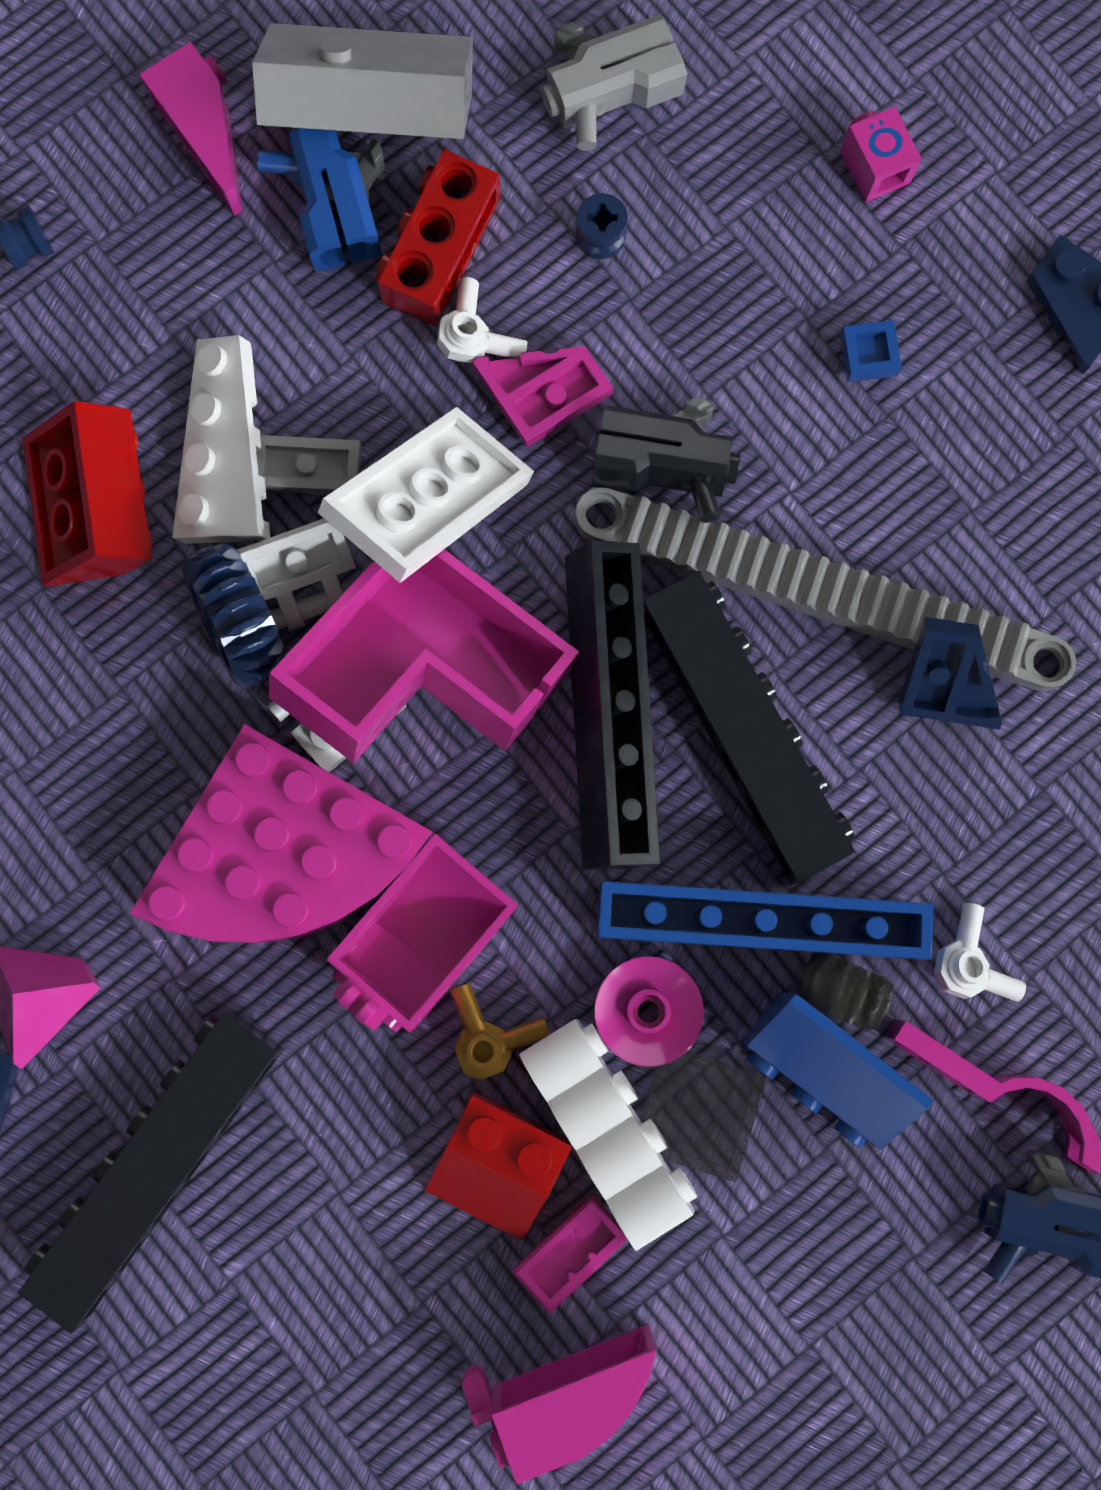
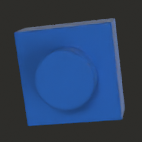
[840,320,902,382]

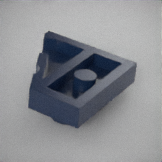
[1026,234,1101,374]
[898,617,1002,730]

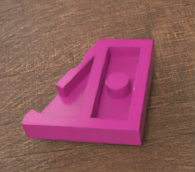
[472,346,613,448]

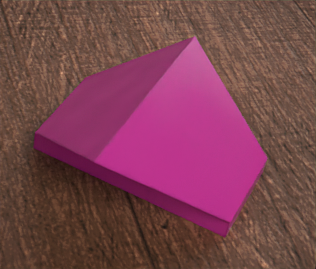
[0,946,101,1069]

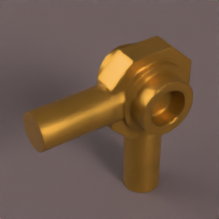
[450,983,550,1080]

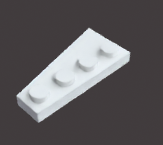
[172,335,271,544]

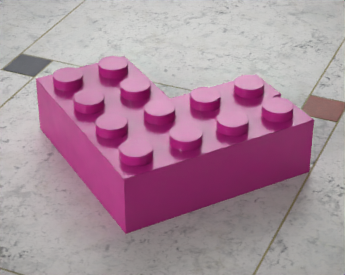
[269,549,579,764]

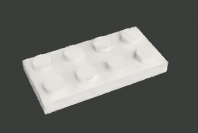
[318,407,534,583]

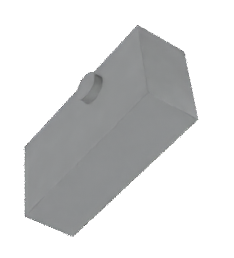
[252,23,473,139]

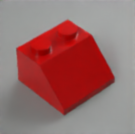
[425,1090,572,1241]

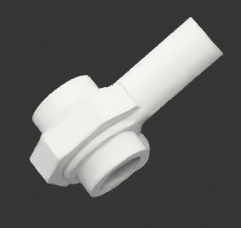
[436,277,527,363]
[934,903,1026,1002]

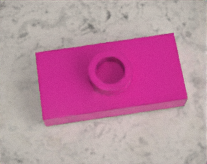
[512,1193,628,1314]

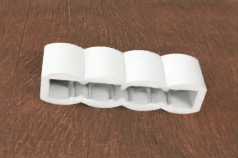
[519,1019,697,1251]

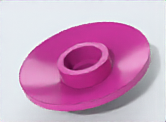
[595,956,704,1067]

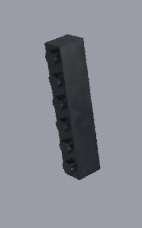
[565,540,660,870]
[643,571,856,886]
[17,1011,285,1334]

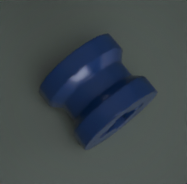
[576,193,628,259]
[0,204,54,270]

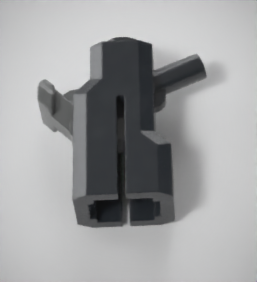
[592,398,740,523]

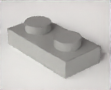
[255,435,362,495]

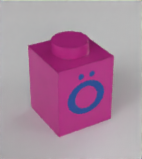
[840,107,922,202]

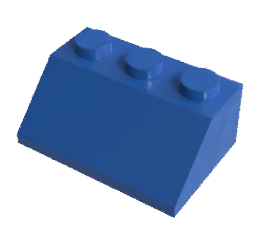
[741,992,934,1149]

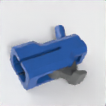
[257,128,385,271]

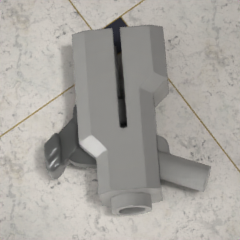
[541,14,687,151]

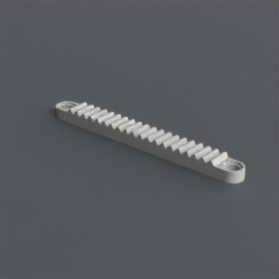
[575,487,1076,692]

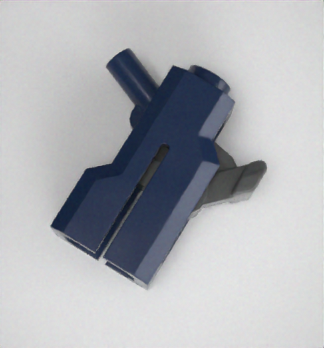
[978,1150,1101,1285]

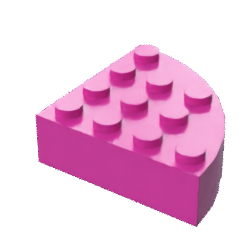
[130,724,435,943]

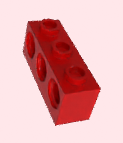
[375,149,501,327]

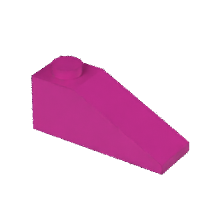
[139,41,243,216]

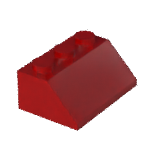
[22,401,152,586]

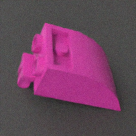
[326,834,518,1033]
[462,1324,657,1485]

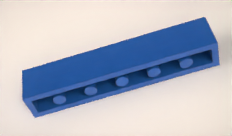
[596,881,934,960]

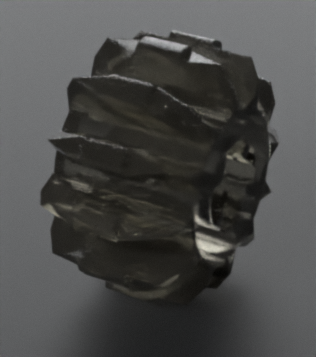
[797,953,894,1030]

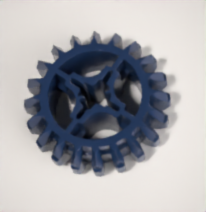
[182,543,286,689]

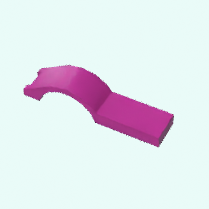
[883,1019,1101,1176]

